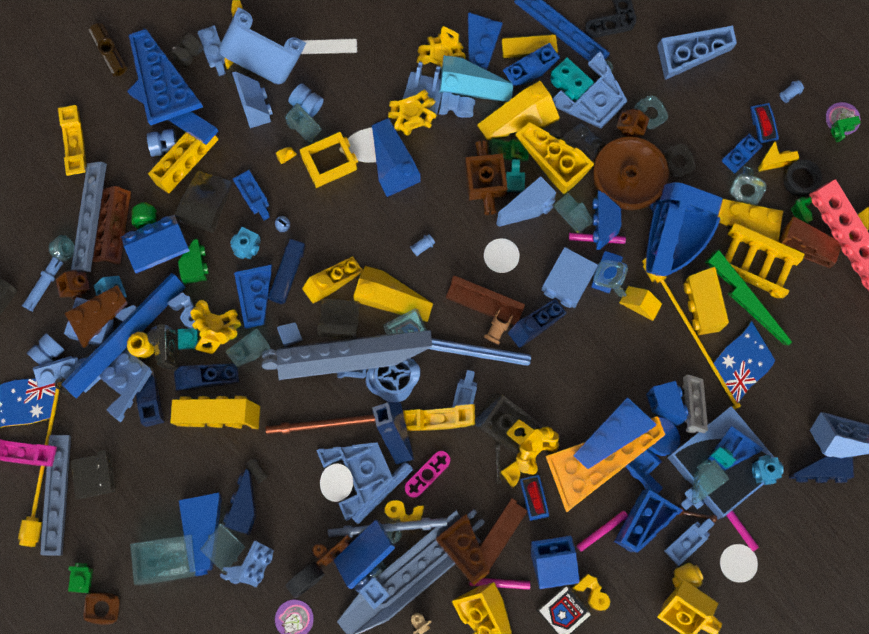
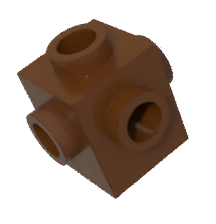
[616,109,649,137]
[56,270,90,299]

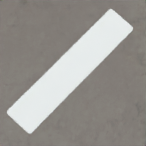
[301,39,357,54]

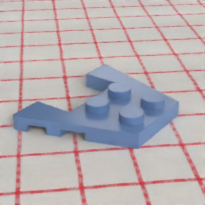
[552,52,627,128]
[84,349,152,422]
[316,442,393,521]

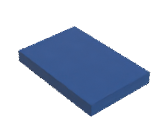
[333,520,395,589]

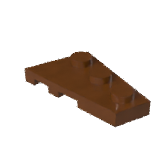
[65,285,128,348]
[436,514,490,585]

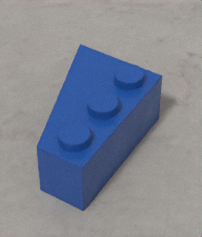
[614,490,683,552]

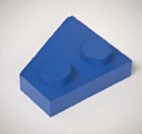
[708,426,763,470]

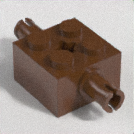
[465,141,508,215]

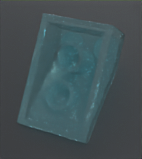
[131,535,196,586]

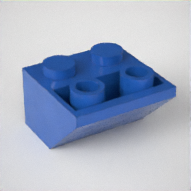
[646,381,688,426]
[531,536,579,589]

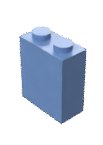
[541,247,598,308]

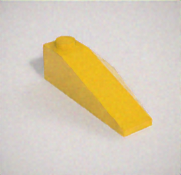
[478,81,560,140]
[516,122,594,194]
[354,266,433,322]
[452,582,512,634]

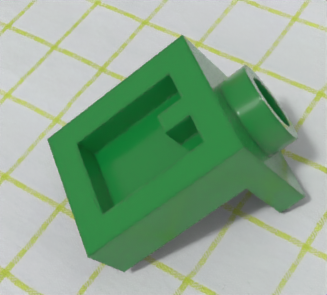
[831,116,861,142]
[791,197,813,224]
[68,563,93,593]

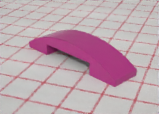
[0,439,57,467]

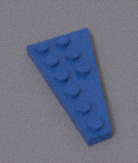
[129,29,203,125]

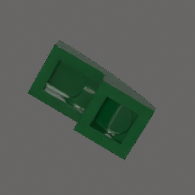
[489,138,529,161]

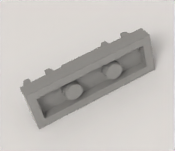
[682,374,708,433]

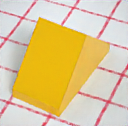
[619,286,662,321]

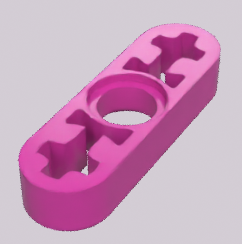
[405,451,450,498]

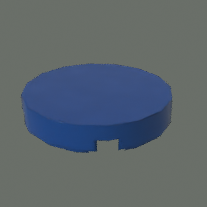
[648,417,680,456]

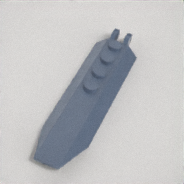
[262,330,432,380]
[337,509,485,634]

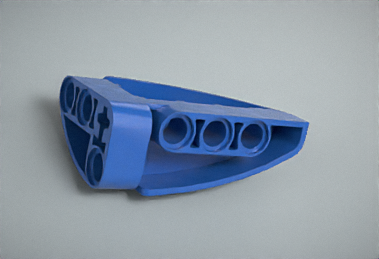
[646,182,723,276]

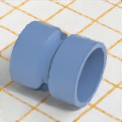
[289,84,324,118]
[147,129,177,157]
[27,333,64,365]

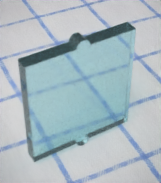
[200,524,245,573]

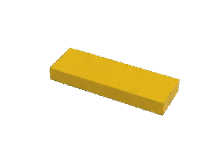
[501,35,558,58]

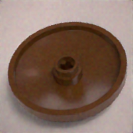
[593,137,669,210]

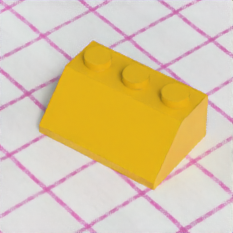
[684,267,729,335]

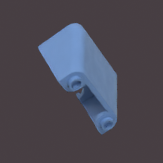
[219,7,306,84]

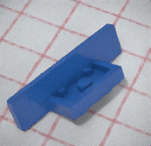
[625,449,662,494]

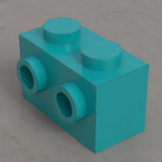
[550,58,594,102]

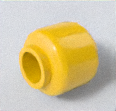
[127,332,156,358]
[672,563,704,588]

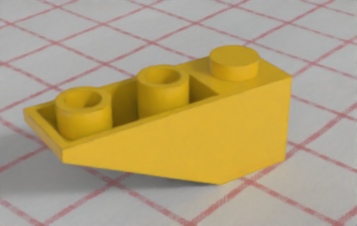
[302,256,363,303]

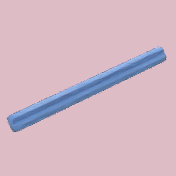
[429,338,531,366]

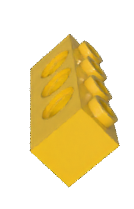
[148,132,218,194]

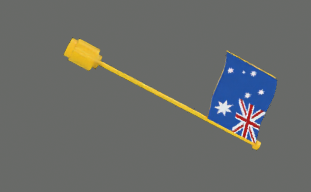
[642,258,775,410]
[0,379,61,547]

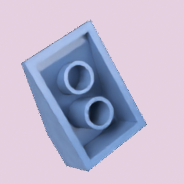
[232,72,273,128]
[496,177,556,227]
[810,412,869,458]

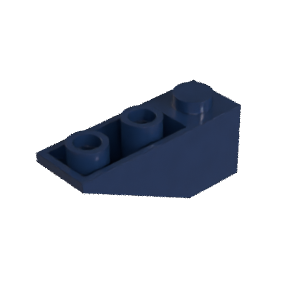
[508,299,567,348]
[174,363,239,391]
[136,366,165,427]
[372,402,414,464]
[789,456,854,483]
[223,469,257,536]

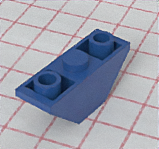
[503,43,560,86]
[592,191,621,250]

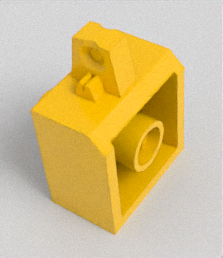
[658,580,722,634]

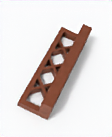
[92,186,131,264]
[446,276,525,326]
[480,498,527,570]

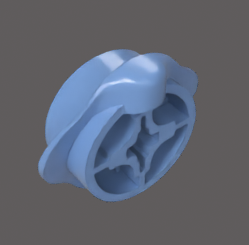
[365,358,420,402]

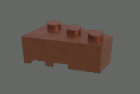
[779,217,841,268]

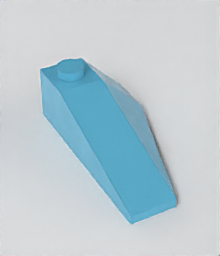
[439,55,513,102]

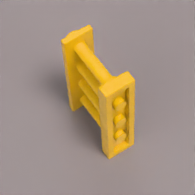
[725,223,805,298]

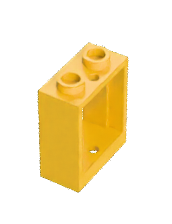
[300,132,358,188]

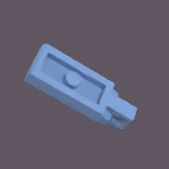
[197,26,226,76]
[33,356,87,388]
[452,370,477,408]
[665,519,714,566]

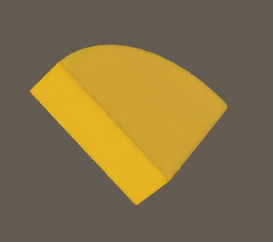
[276,147,296,164]
[501,460,520,488]

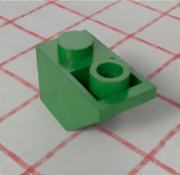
[178,239,209,285]

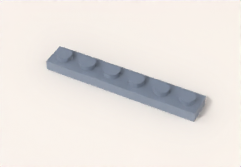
[71,162,107,272]
[40,435,71,556]

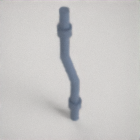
[328,517,447,537]

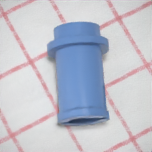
[780,80,804,103]
[410,234,435,256]

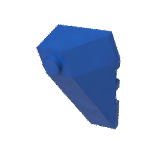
[372,118,420,197]

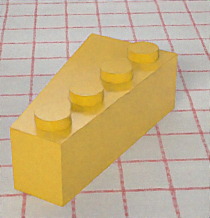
[170,396,260,429]

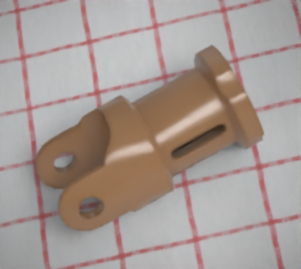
[484,308,513,345]

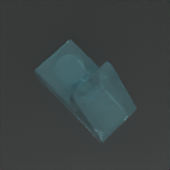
[285,103,322,143]
[554,193,593,233]

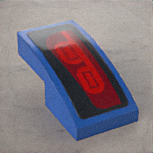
[750,103,779,143]
[520,475,549,521]

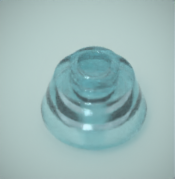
[49,235,74,261]

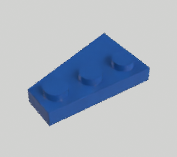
[468,13,503,70]
[234,265,272,328]

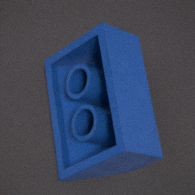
[121,215,189,273]

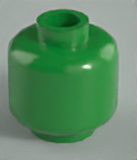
[132,202,156,230]

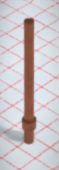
[266,415,375,434]

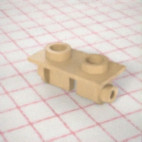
[411,613,431,634]

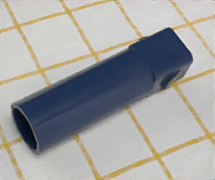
[268,239,305,304]

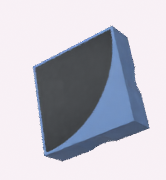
[667,406,775,519]

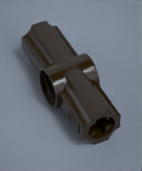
[88,23,128,77]

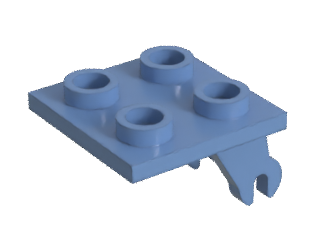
[403,61,443,115]
[220,541,274,587]

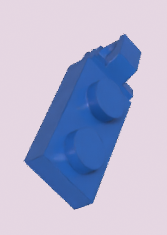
[233,170,270,221]

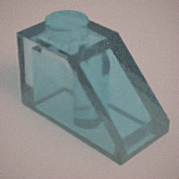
[692,459,729,505]

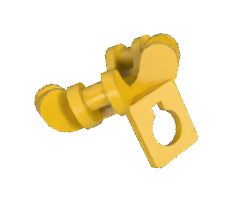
[417,26,466,67]
[388,90,437,136]
[190,300,241,354]
[507,420,559,475]

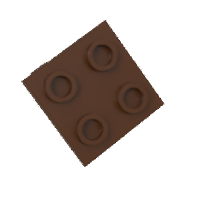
[313,535,351,566]

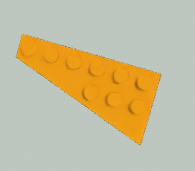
[546,416,665,512]

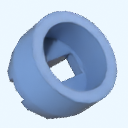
[275,216,290,232]

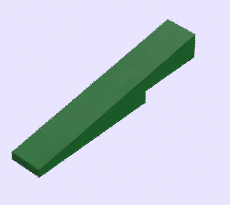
[705,250,792,345]

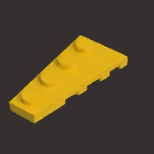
[717,199,783,242]

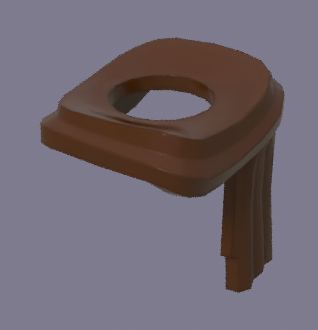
[84,593,119,625]

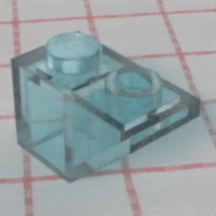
[225,328,270,367]

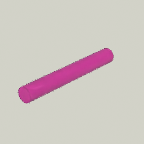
[569,233,626,244]
[576,510,628,552]
[726,510,759,552]
[470,578,530,589]

